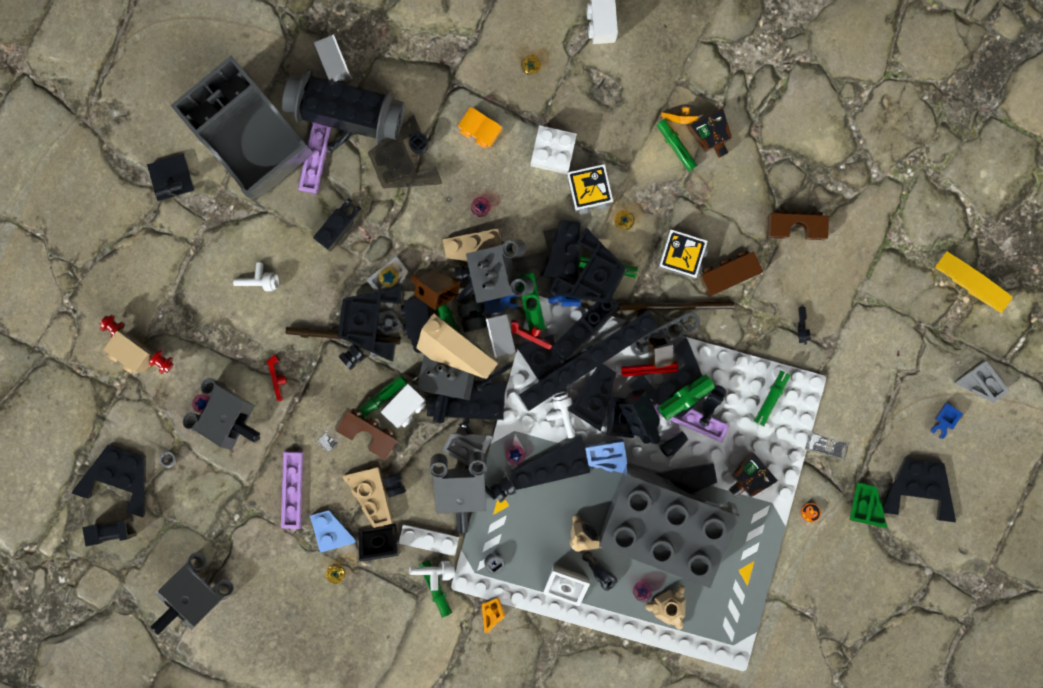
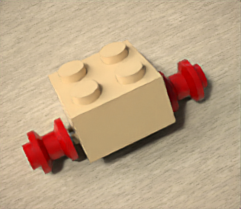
[100,314,174,374]

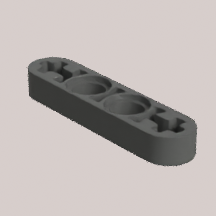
[631,312,700,356]

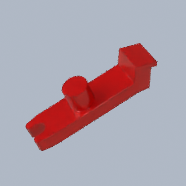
[511,320,553,350]
[266,354,287,402]

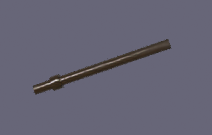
[619,301,734,312]
[285,326,401,345]

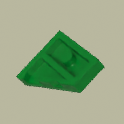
[849,482,888,528]

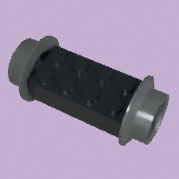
[282,69,406,144]

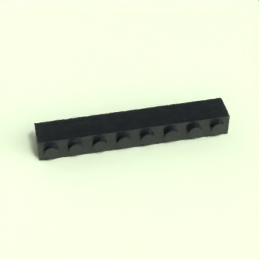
[515,310,659,411]

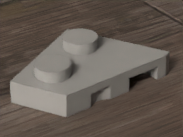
[366,256,408,308]
[955,360,1010,403]
[442,433,494,466]

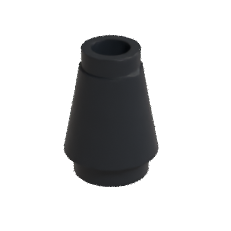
[659,431,688,458]

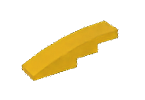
[935,251,1013,314]

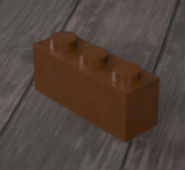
[699,250,763,297]

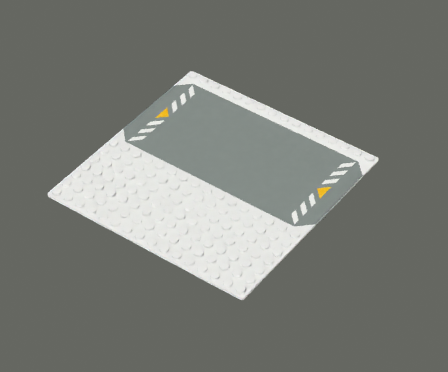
[451,296,826,671]

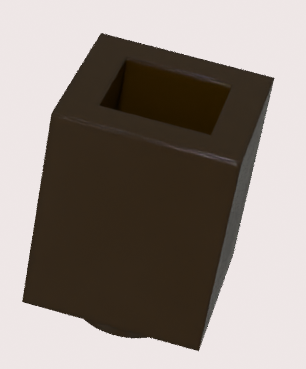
[648,335,673,368]

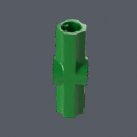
[517,272,546,332]
[657,374,715,421]

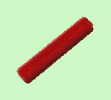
[621,362,678,377]

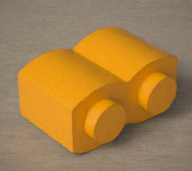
[458,107,503,149]

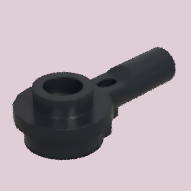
[798,307,811,345]

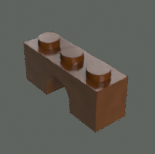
[767,210,829,241]
[335,407,398,460]

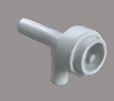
[233,263,279,291]
[546,393,575,438]
[409,561,455,591]

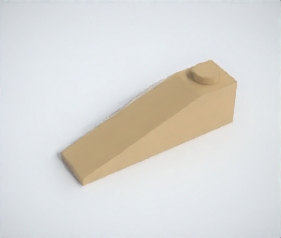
[417,314,498,379]

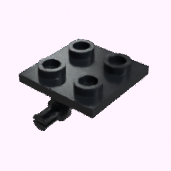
[147,154,195,201]

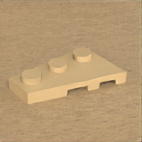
[443,229,502,261]
[342,467,394,528]

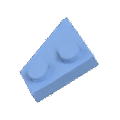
[585,439,628,473]
[310,510,357,553]

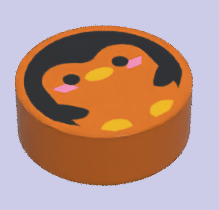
[801,503,821,522]

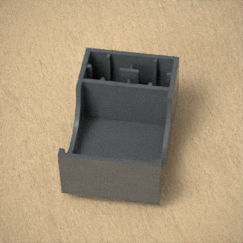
[170,55,314,202]
[599,464,740,588]

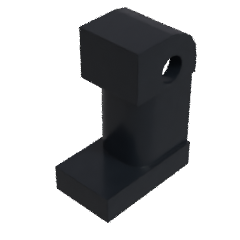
[82,517,136,547]

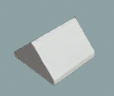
[543,565,590,606]

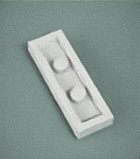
[399,524,459,556]

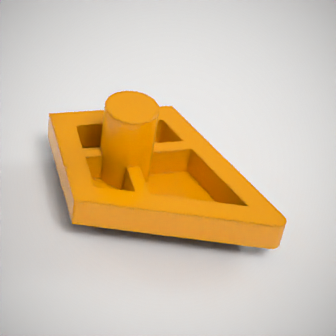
[661,107,698,124]
[482,598,506,633]

